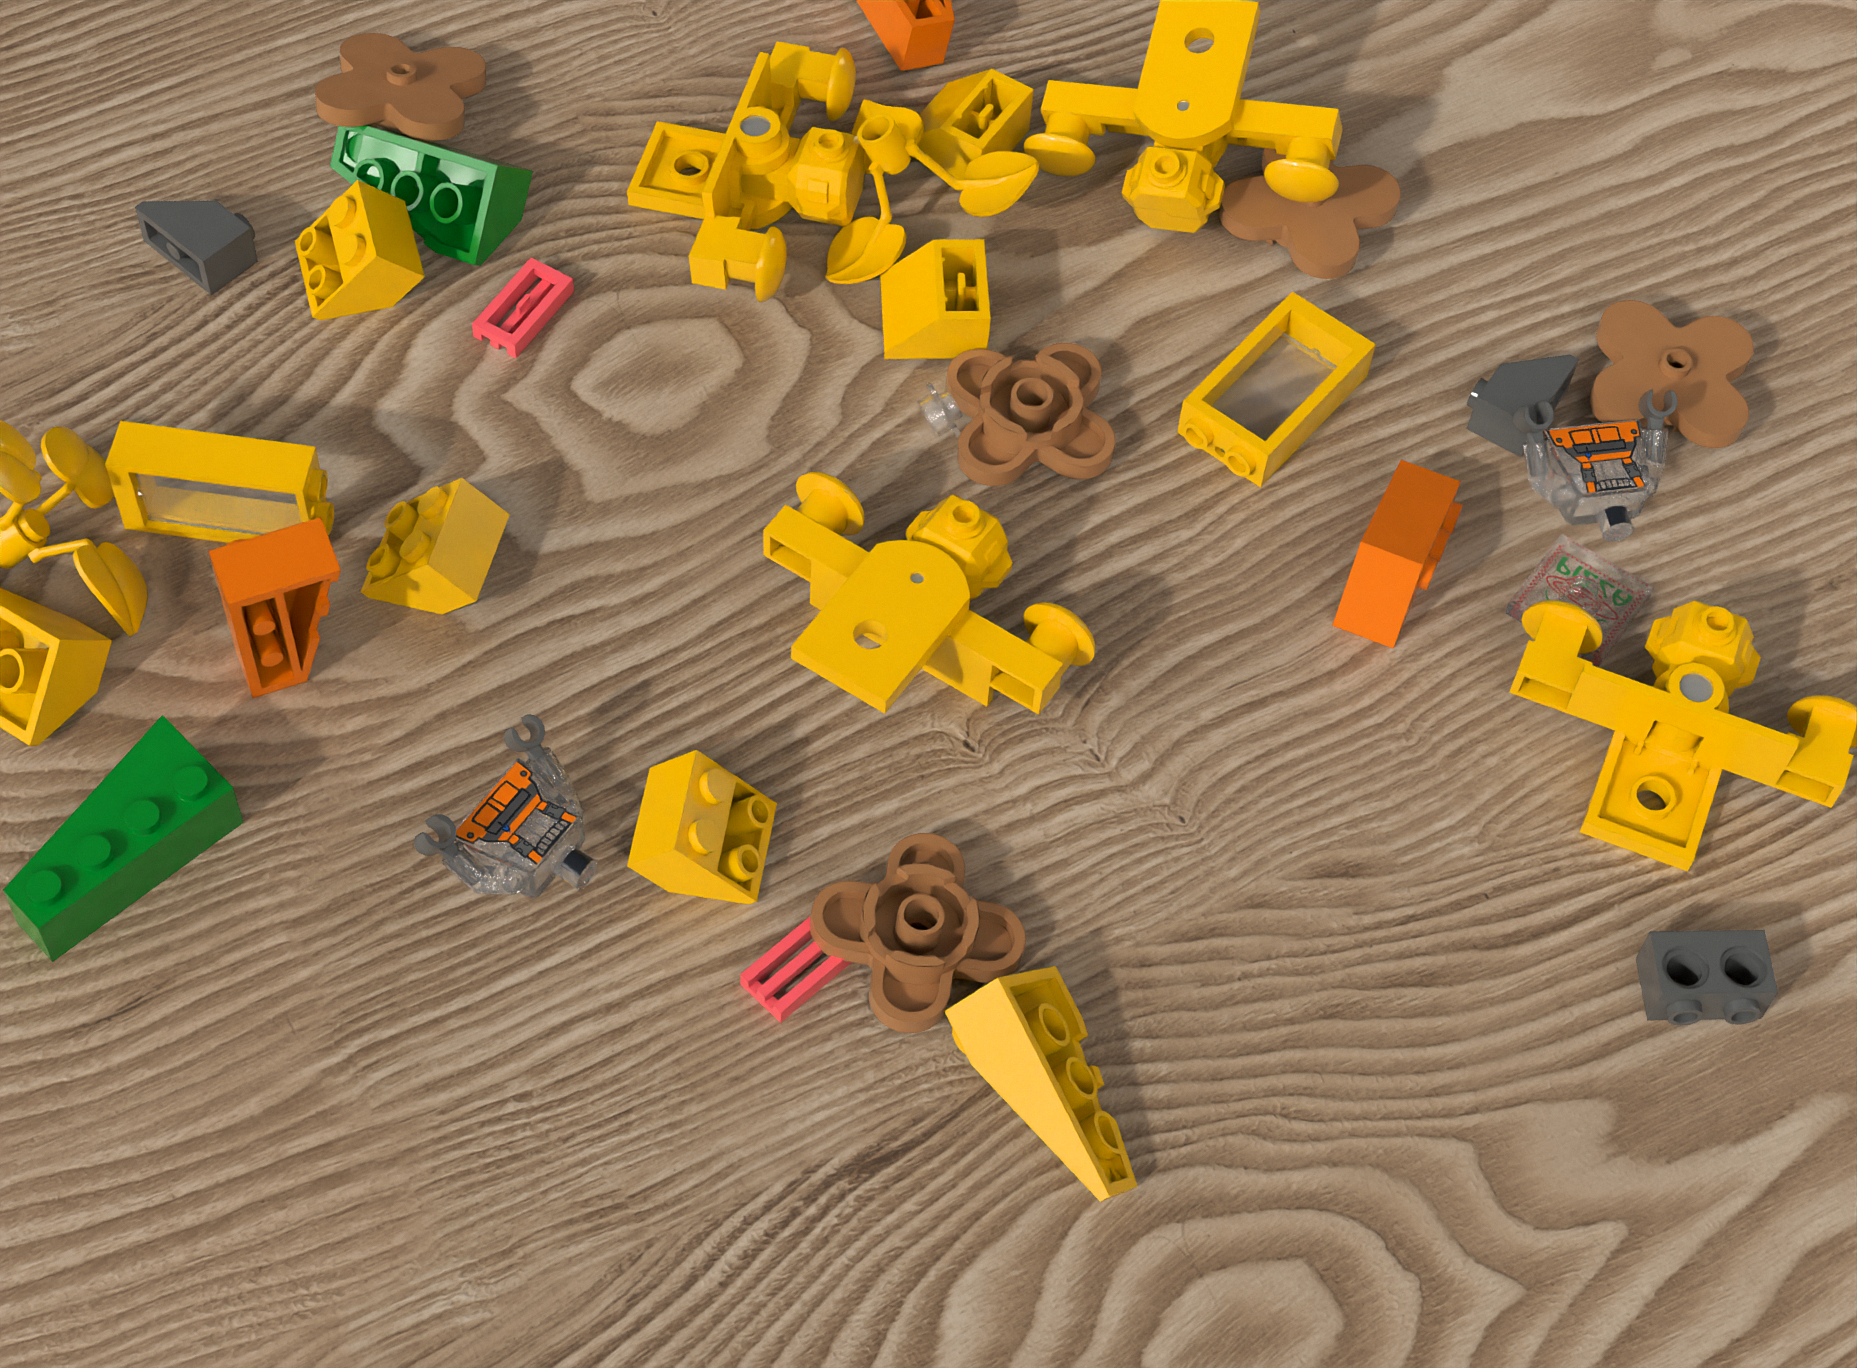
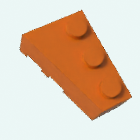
[856,0,955,71]
[1332,460,1463,648]
[209,517,341,698]

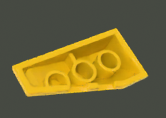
[0,588,112,746]
[944,966,1138,1202]

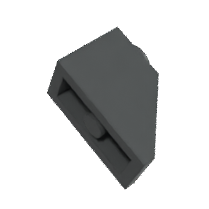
[135,201,258,295]
[1467,354,1579,457]

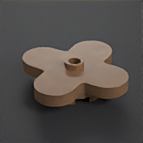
[315,33,486,141]
[1219,148,1401,279]
[1589,300,1754,448]
[946,343,1116,486]
[810,833,1026,1033]

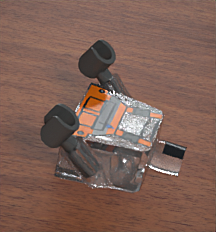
[1513,389,1678,541]
[414,714,598,898]

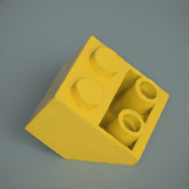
[912,69,1034,179]
[295,180,425,321]
[880,239,991,359]
[360,478,510,615]
[627,750,777,904]

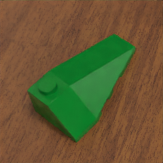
[330,125,533,266]

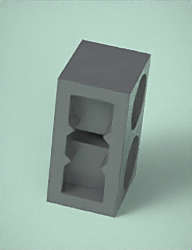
[1636,930,1778,1026]

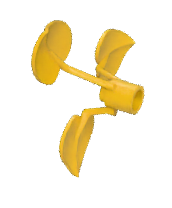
[825,99,1040,284]
[0,420,148,638]

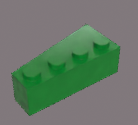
[3,715,244,962]

